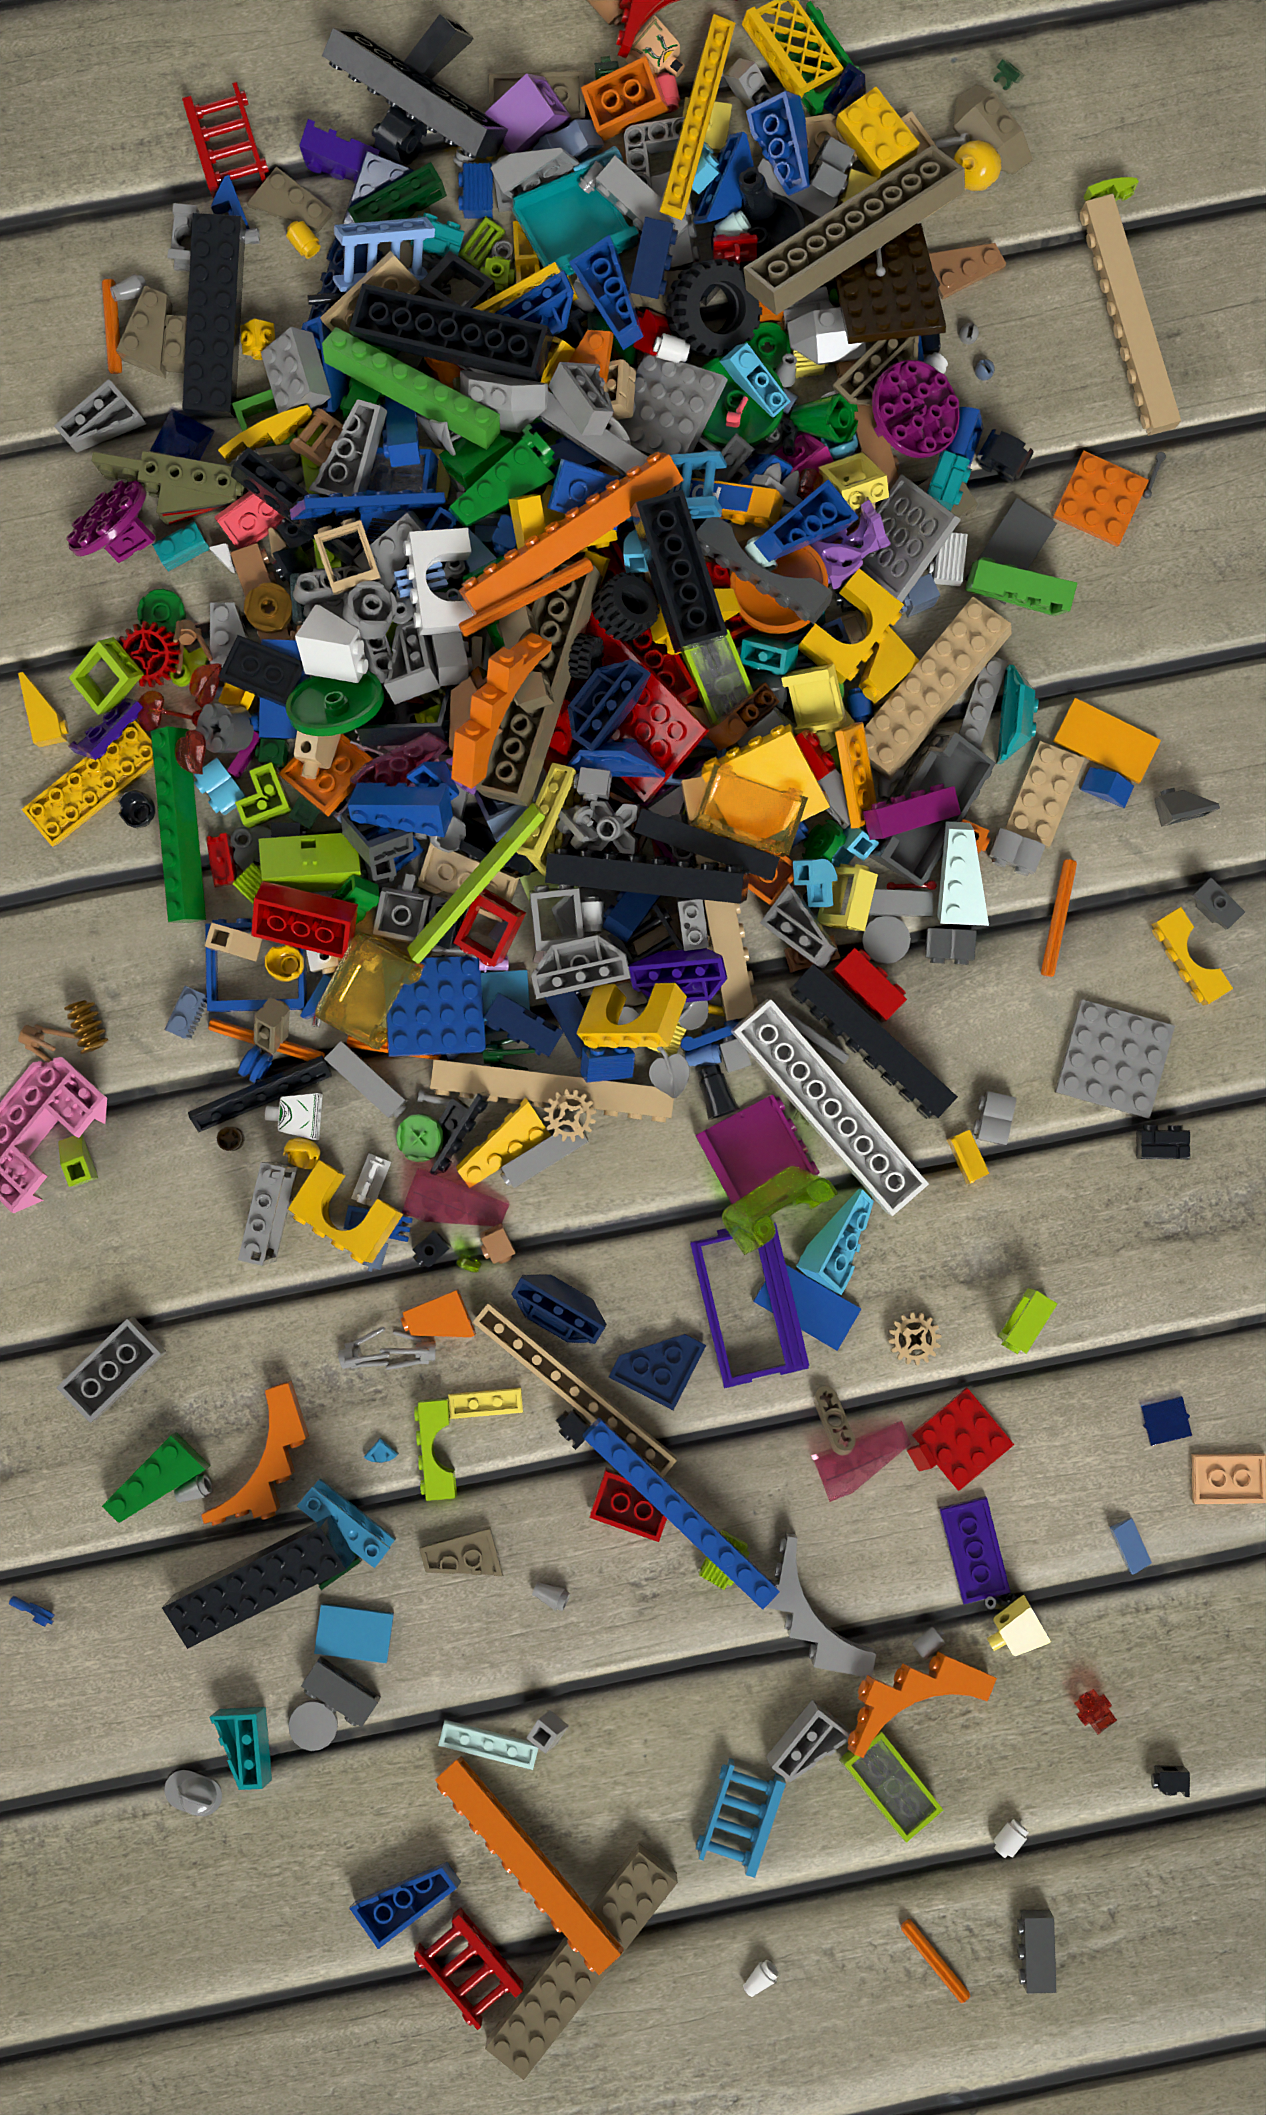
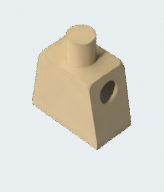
[294,731,341,779]

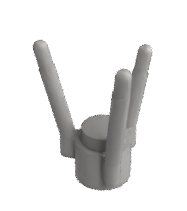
[338,1327,390,1369]
[380,1330,436,1370]

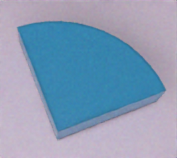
[364,1438,399,1463]

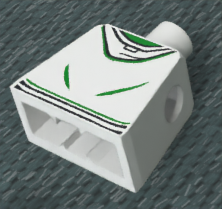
[265,1093,323,1140]

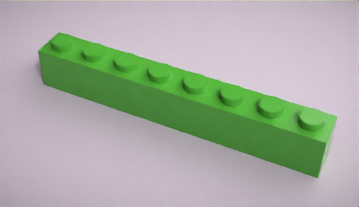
[322,327,500,450]

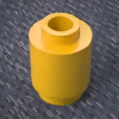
[286,221,321,259]

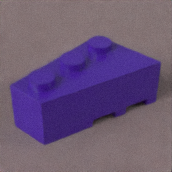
[299,119,381,183]

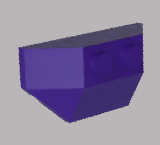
[628,948,727,1002]

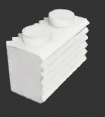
[928,532,968,587]

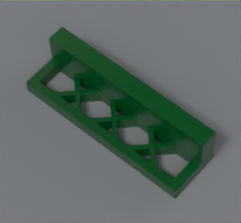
[347,162,447,223]

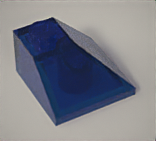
[150,409,215,461]

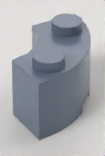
[532,118,604,161]

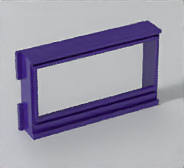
[690,1222,810,1388]

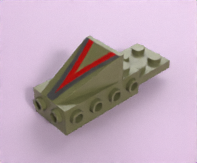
[91,451,248,526]

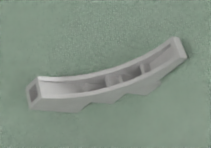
[765,1532,876,1677]

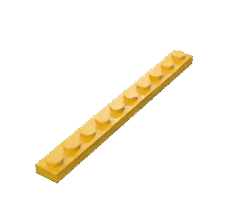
[659,14,736,220]

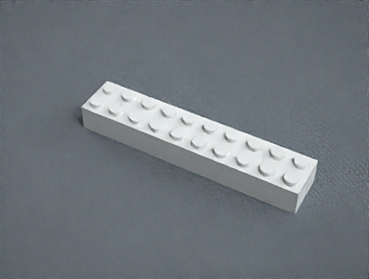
[731,999,929,1216]

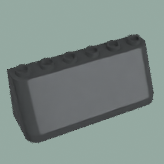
[868,729,996,886]

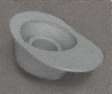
[164,1770,222,1816]

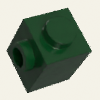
[255,738,289,768]

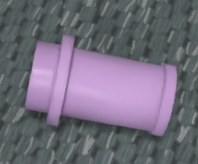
[479,956,509,973]

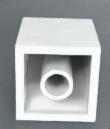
[295,605,368,683]

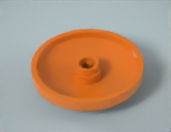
[730,545,828,634]

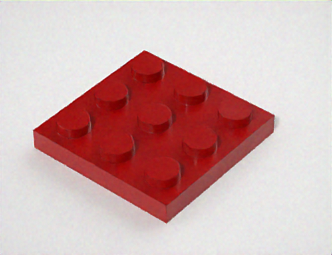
[911,1387,1014,1491]

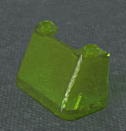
[722,1166,838,1255]

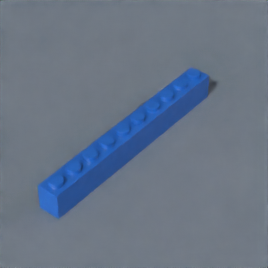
[583,1417,780,1610]

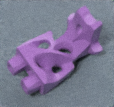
[810,500,891,590]

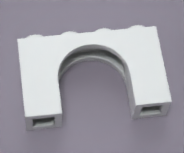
[403,528,474,635]

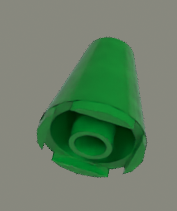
[790,393,858,443]

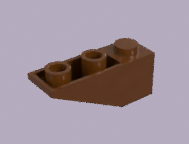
[707,682,780,751]

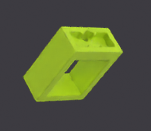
[69,637,144,715]
[998,1288,1057,1354]

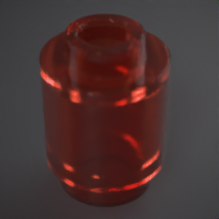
[797,468,823,500]

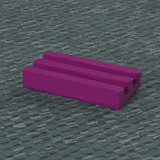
[227,731,261,779]

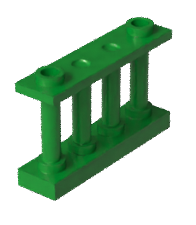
[771,1,864,117]

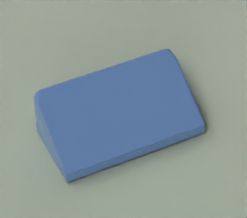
[1109,1518,1152,1575]

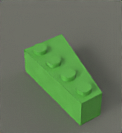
[965,557,1077,616]

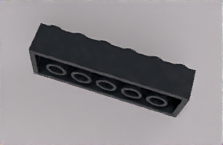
[630,490,728,653]

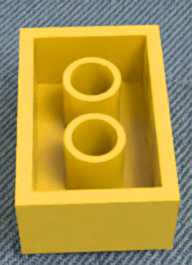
[835,87,920,181]

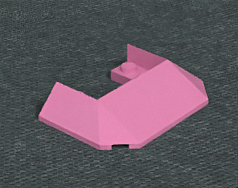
[0,1057,107,1213]

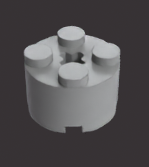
[342,581,397,639]

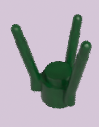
[483,1038,536,1071]

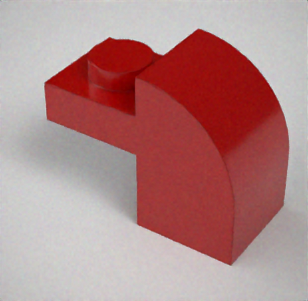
[633,309,672,356]

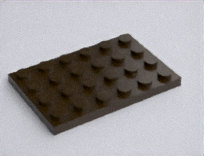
[834,223,946,344]

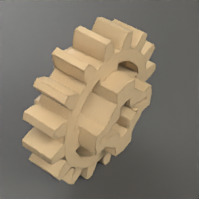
[543,1089,596,1142]
[888,1312,942,1365]

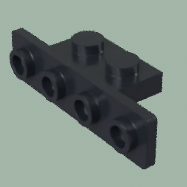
[459,817,533,876]
[430,1091,490,1175]

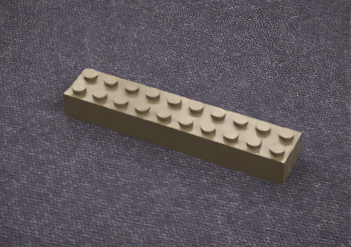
[744,145,965,315]
[475,560,603,807]
[485,1843,678,2080]

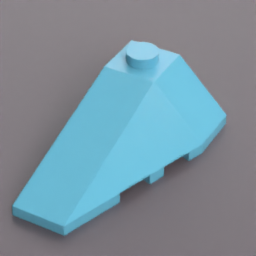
[796,1189,874,1295]

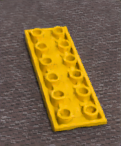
[21,720,154,847]

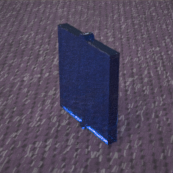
[1141,1396,1192,1446]

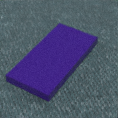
[939,1496,1011,1604]

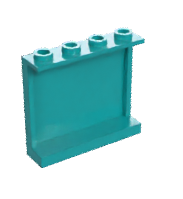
[512,163,639,277]

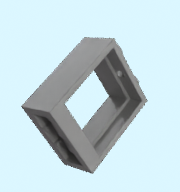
[529,884,584,952]
[677,897,709,951]

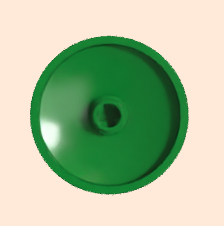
[702,355,784,447]
[286,670,384,736]

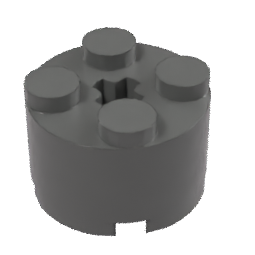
[195,703,254,753]

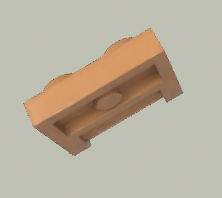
[290,408,343,468]

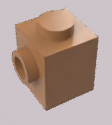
[480,1223,515,1264]

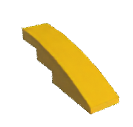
[218,405,313,464]

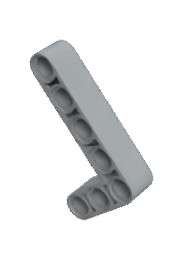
[624,117,684,243]
[293,566,393,683]

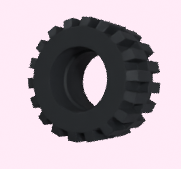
[592,572,660,641]

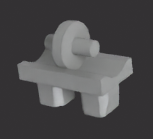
[556,805,600,849]

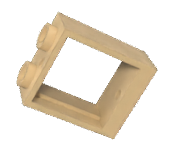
[314,518,381,595]

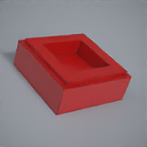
[907,1443,937,1472]

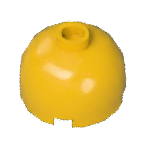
[953,140,1001,192]

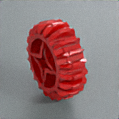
[119,621,181,688]

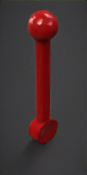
[886,880,937,890]

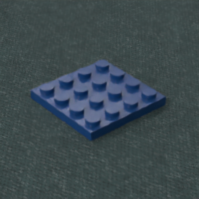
[382,956,486,1057]

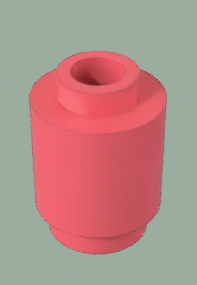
[657,73,680,113]

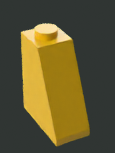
[859,626,920,704]

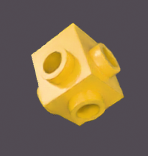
[240,318,276,360]

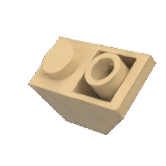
[205,923,263,962]

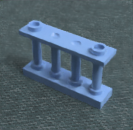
[333,217,435,293]

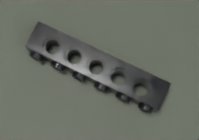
[231,447,368,566]

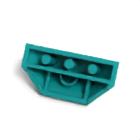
[996,664,1039,764]

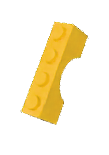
[1151,907,1233,1006]

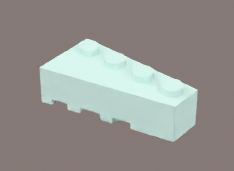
[937,822,989,926]

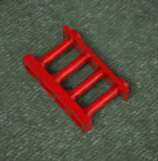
[182,82,269,198]
[414,1907,524,2030]

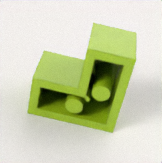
[235,762,293,828]

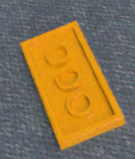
[1052,698,1161,784]
[835,722,877,829]

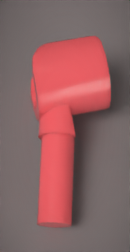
[726,396,749,428]

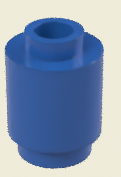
[846,687,874,724]

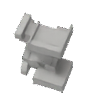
[167,203,200,272]

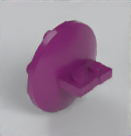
[872,360,959,458]
[66,480,156,563]

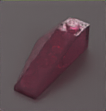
[350,732,449,787]
[402,1168,510,1226]
[812,1421,911,1502]

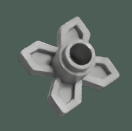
[587,800,640,854]

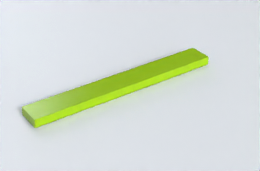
[407,802,545,964]

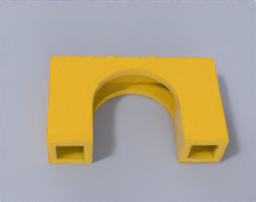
[509,494,618,553]
[798,568,904,684]
[576,983,687,1048]
[288,1160,403,1264]

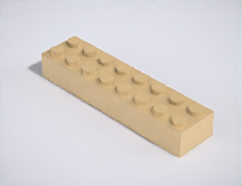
[864,597,1012,781]

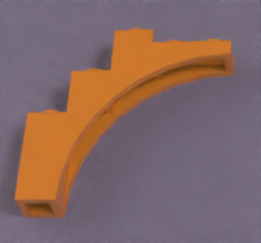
[451,632,552,789]
[201,1380,309,1526]
[847,1651,997,1758]

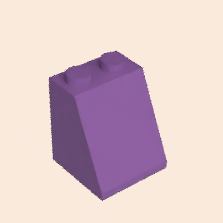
[485,73,571,153]

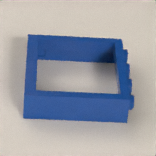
[205,918,307,1012]

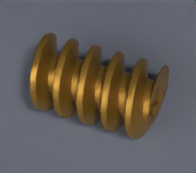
[64,1000,109,1054]

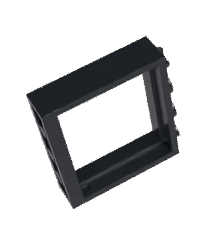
[356,666,459,747]

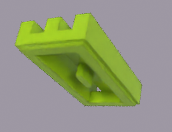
[458,216,505,270]

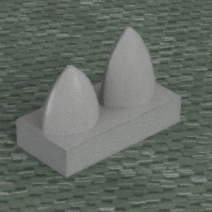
[751,463,803,508]

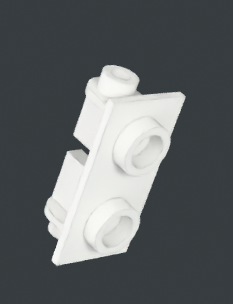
[351,1153,391,1206]

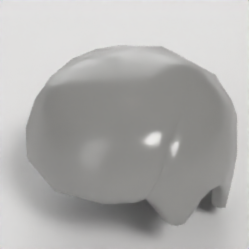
[429,815,466,853]

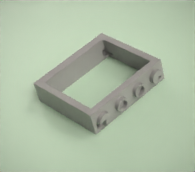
[238,1162,298,1266]

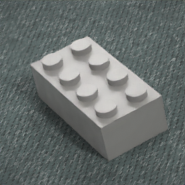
[56,1317,167,1423]

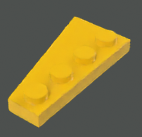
[456,1098,551,1188]

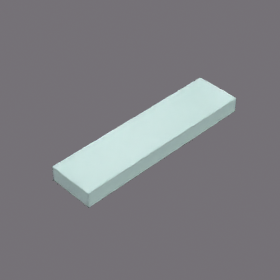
[438,1720,538,1770]

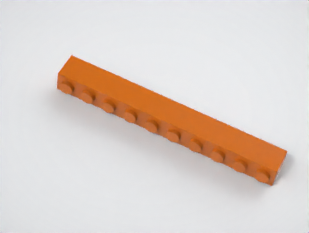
[458,452,683,615]
[435,1756,624,1975]

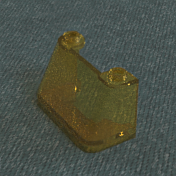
[690,763,808,857]
[315,933,425,1050]

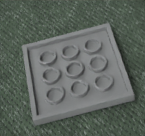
[616,353,728,456]
[860,474,961,602]
[1055,999,1175,1119]

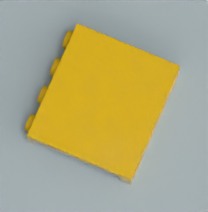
[701,724,830,846]

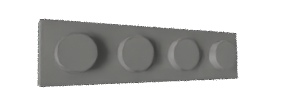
[959,656,1008,749]

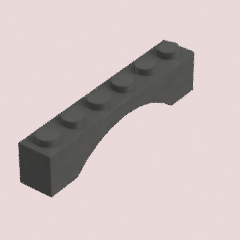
[696,517,832,624]

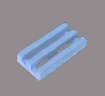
[393,562,448,598]

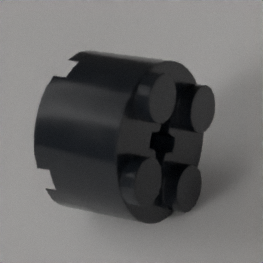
[372,106,427,165]
[977,429,1034,483]

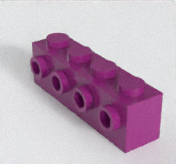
[863,783,961,840]

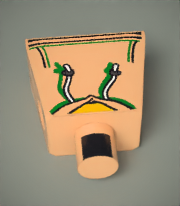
[626,15,685,77]

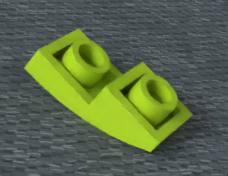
[1083,177,1139,201]

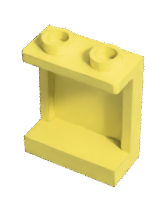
[781,664,847,734]

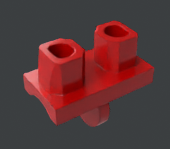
[713,233,757,264]

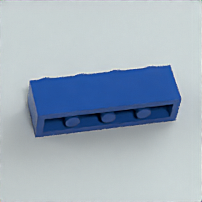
[381,395,421,467]

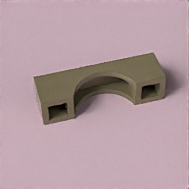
[497,606,554,712]

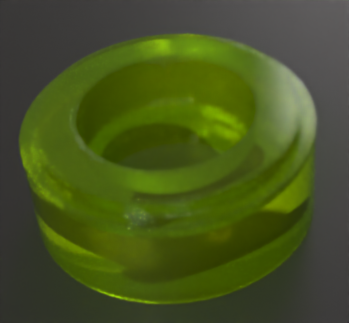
[456,1254,482,1273]

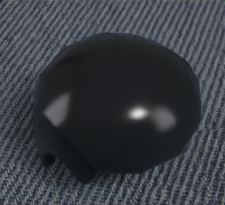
[118,790,156,829]

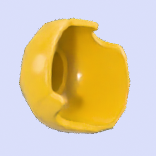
[265,945,304,982]
[283,1137,320,1169]

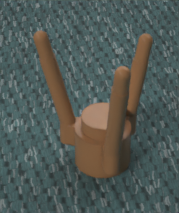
[173,620,213,674]
[18,1024,82,1063]

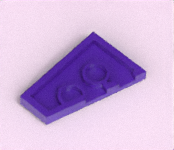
[68,698,143,760]

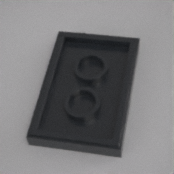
[218,635,304,708]

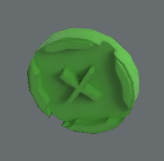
[396,1113,444,1162]

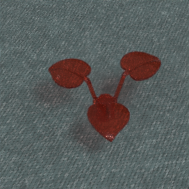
[137,663,222,775]

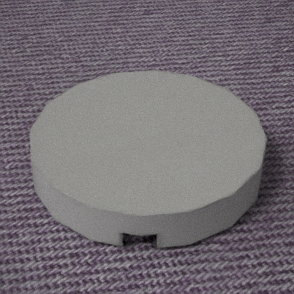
[862,916,911,964]
[288,1700,338,1751]

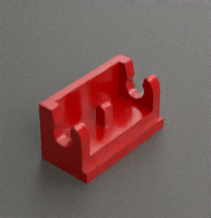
[206,833,238,888]

